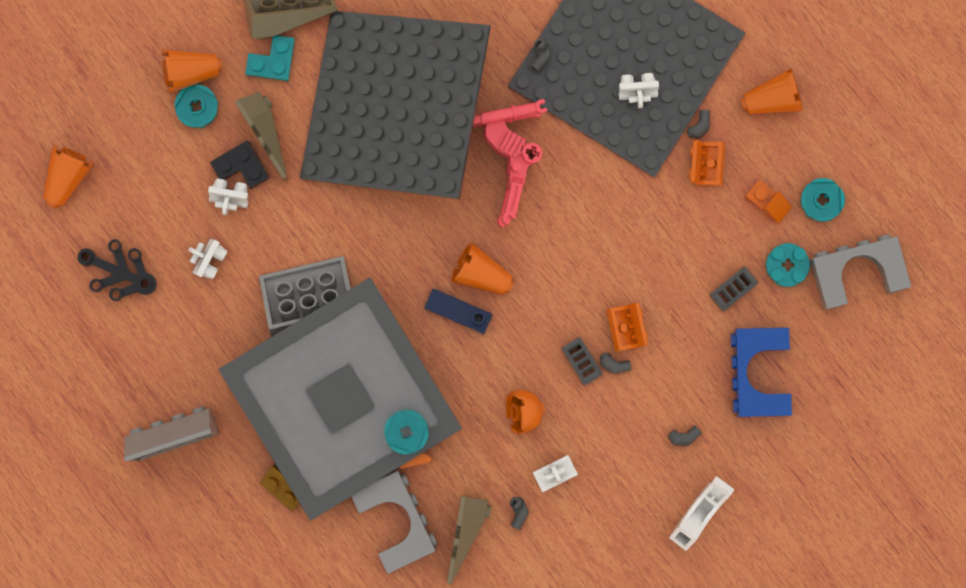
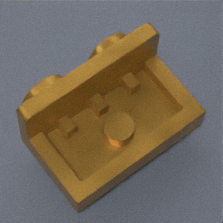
[259,464,299,511]

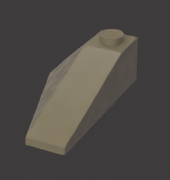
[244,0,337,39]
[235,92,288,181]
[447,496,491,585]

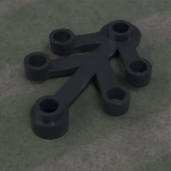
[78,239,157,301]

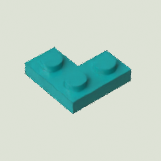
[245,35,295,82]

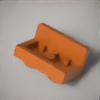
[689,140,725,186]
[606,302,648,352]

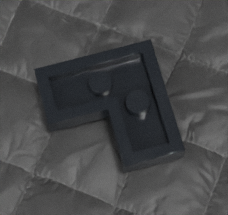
[210,141,270,189]

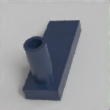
[424,288,493,334]

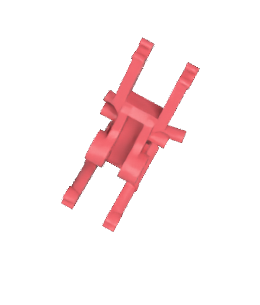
[473,99,547,228]

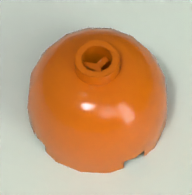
[505,390,545,434]

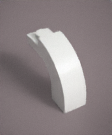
[669,476,734,551]

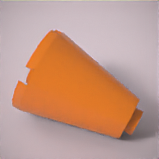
[161,49,222,93]
[741,69,803,114]
[43,145,94,208]
[451,243,514,295]

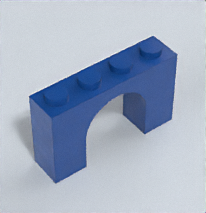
[730,328,792,417]

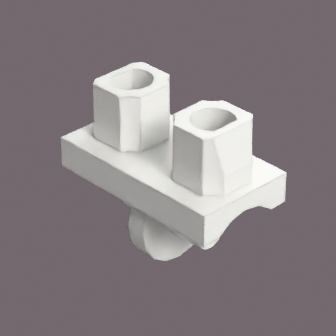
[618,73,659,108]
[208,178,249,216]
[188,238,227,279]
[533,455,578,492]

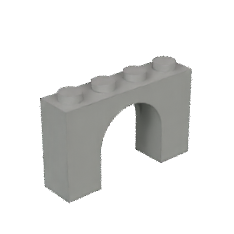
[810,234,911,311]
[351,471,438,574]

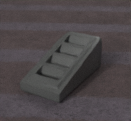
[710,266,758,312]
[561,337,602,386]

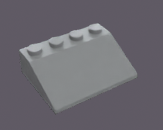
[259,256,351,337]
[124,406,219,462]

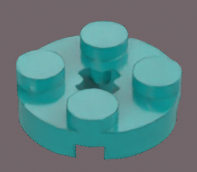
[174,84,219,129]
[800,178,845,222]
[765,243,810,287]
[384,409,429,455]

